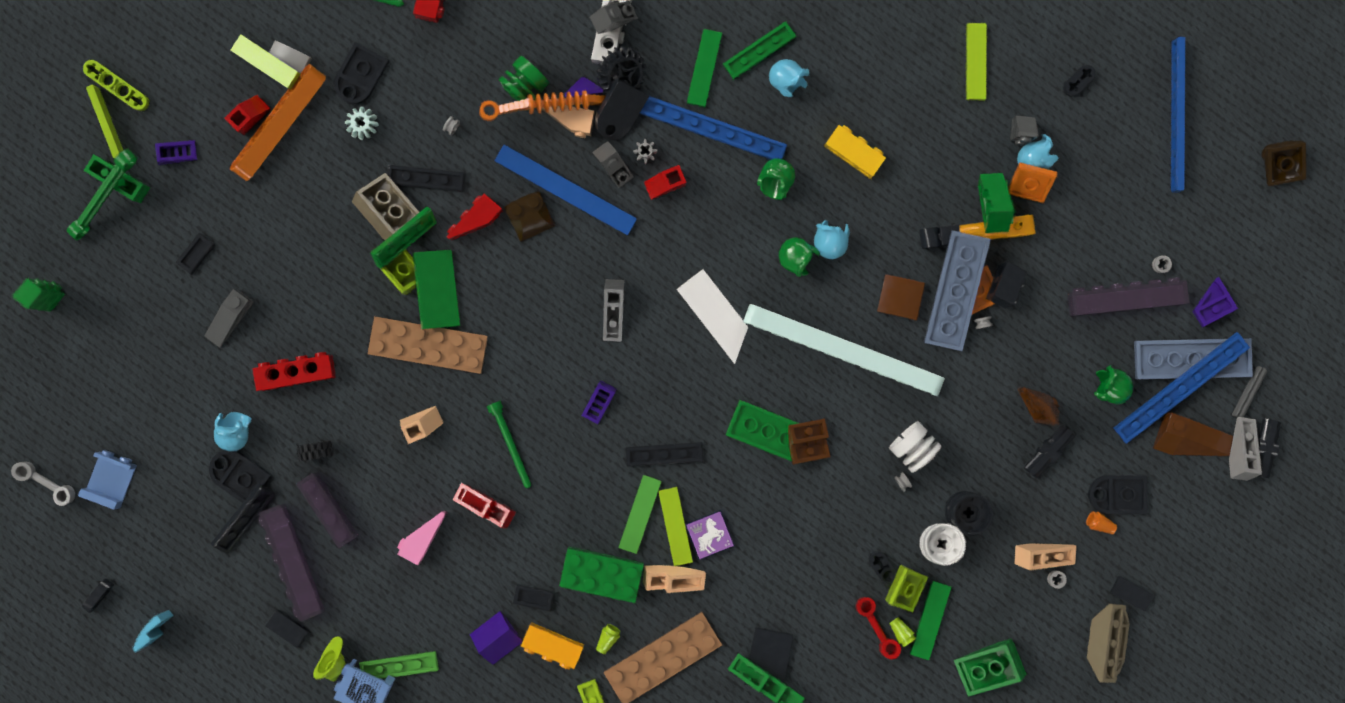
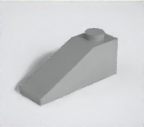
[1229,417,1262,481]

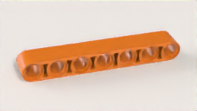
[230,64,326,181]

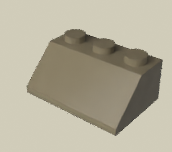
[352,173,419,240]

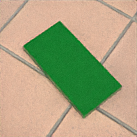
[413,250,460,329]
[725,400,798,461]

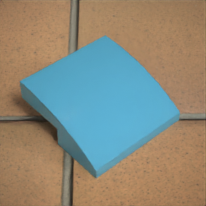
[133,610,174,652]

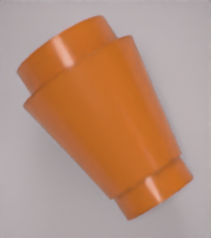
[1086,512,1117,535]

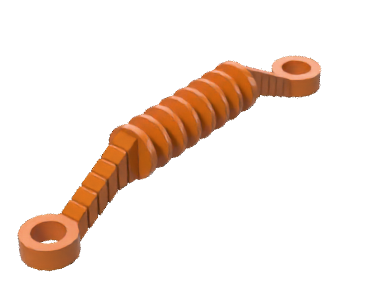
[479,90,606,121]

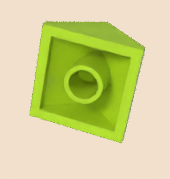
[381,249,416,295]
[885,565,928,612]

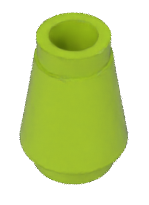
[889,617,916,647]
[596,624,620,654]

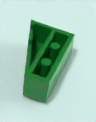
[978,173,1014,233]

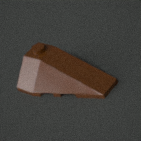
[1017,387,1060,425]
[1153,413,1233,456]

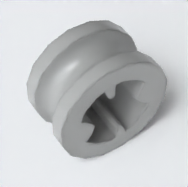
[443,116,460,136]
[1152,256,1172,273]
[974,316,993,329]
[894,472,912,492]
[1047,570,1066,588]

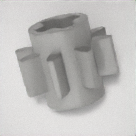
[633,139,657,164]

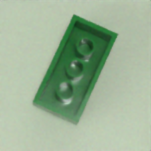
[559,546,644,603]

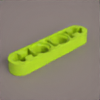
[83,60,149,111]

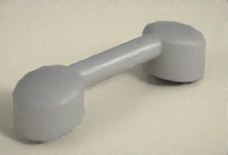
[11,461,75,506]

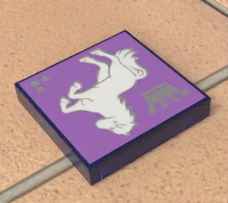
[685,510,735,560]

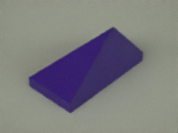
[565,77,604,98]

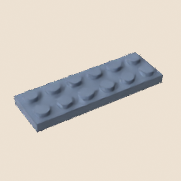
[924,230,991,351]
[1134,338,1253,379]

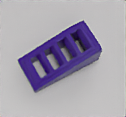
[155,140,197,165]
[581,380,617,424]

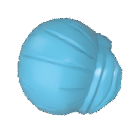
[769,59,809,97]
[1017,134,1059,170]
[814,220,850,259]
[214,412,252,452]

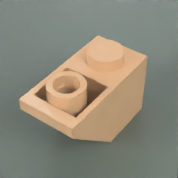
[400,406,443,444]

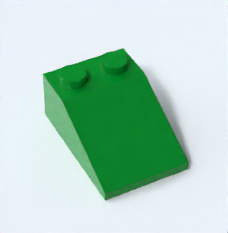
[953,638,1027,697]

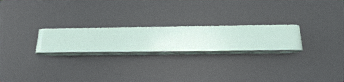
[743,304,945,396]

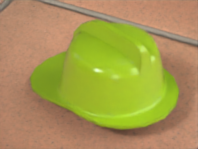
[313,636,345,682]

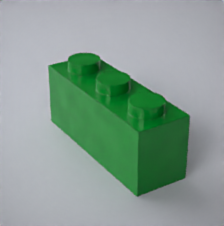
[83,154,151,204]
[12,278,65,312]

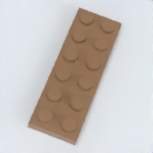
[368,316,488,374]
[604,612,722,703]

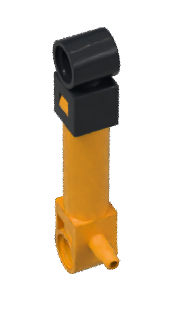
[919,215,1036,249]

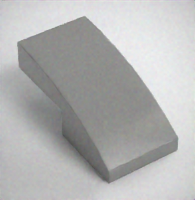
[269,40,312,73]

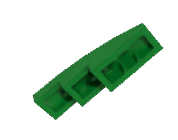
[728,653,805,703]

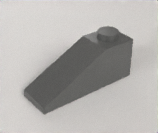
[603,279,625,342]
[205,289,254,347]

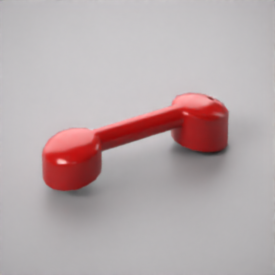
[855,597,901,659]

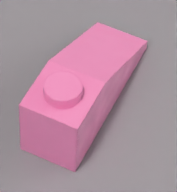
[397,511,448,565]

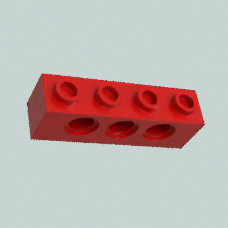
[252,352,336,391]

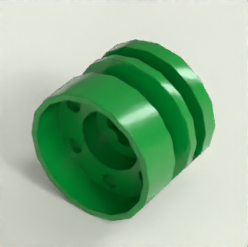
[498,55,550,101]

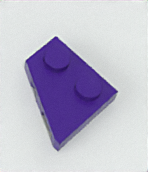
[1192,277,1238,328]

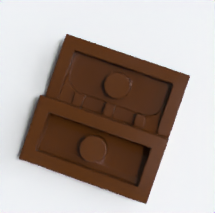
[877,274,926,321]
[788,419,830,465]

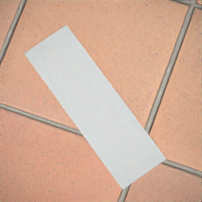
[677,269,748,364]

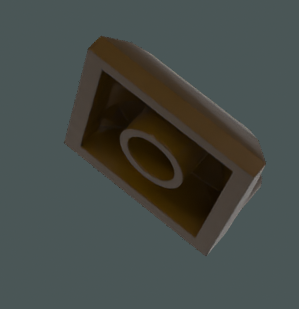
[1262,140,1306,186]
[504,191,555,242]

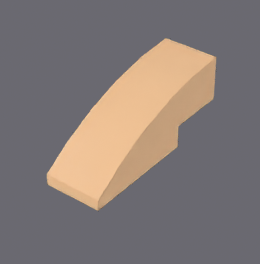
[643,565,706,593]

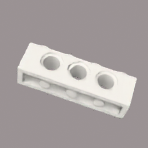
[591,0,631,64]

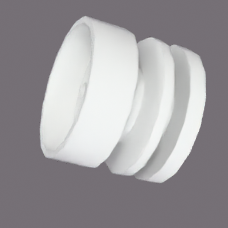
[889,421,941,473]
[920,524,965,565]

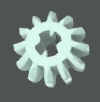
[345,107,379,140]

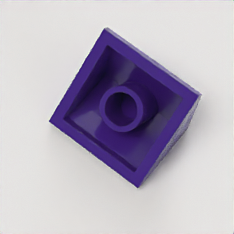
[469,611,523,665]

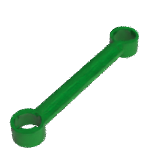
[67,149,138,240]

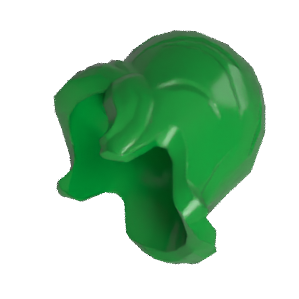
[757,158,795,200]
[778,237,820,277]
[1094,366,1133,404]

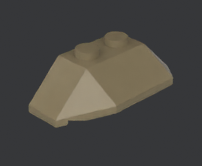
[1087,604,1130,683]

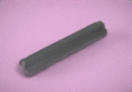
[1232,366,1267,418]

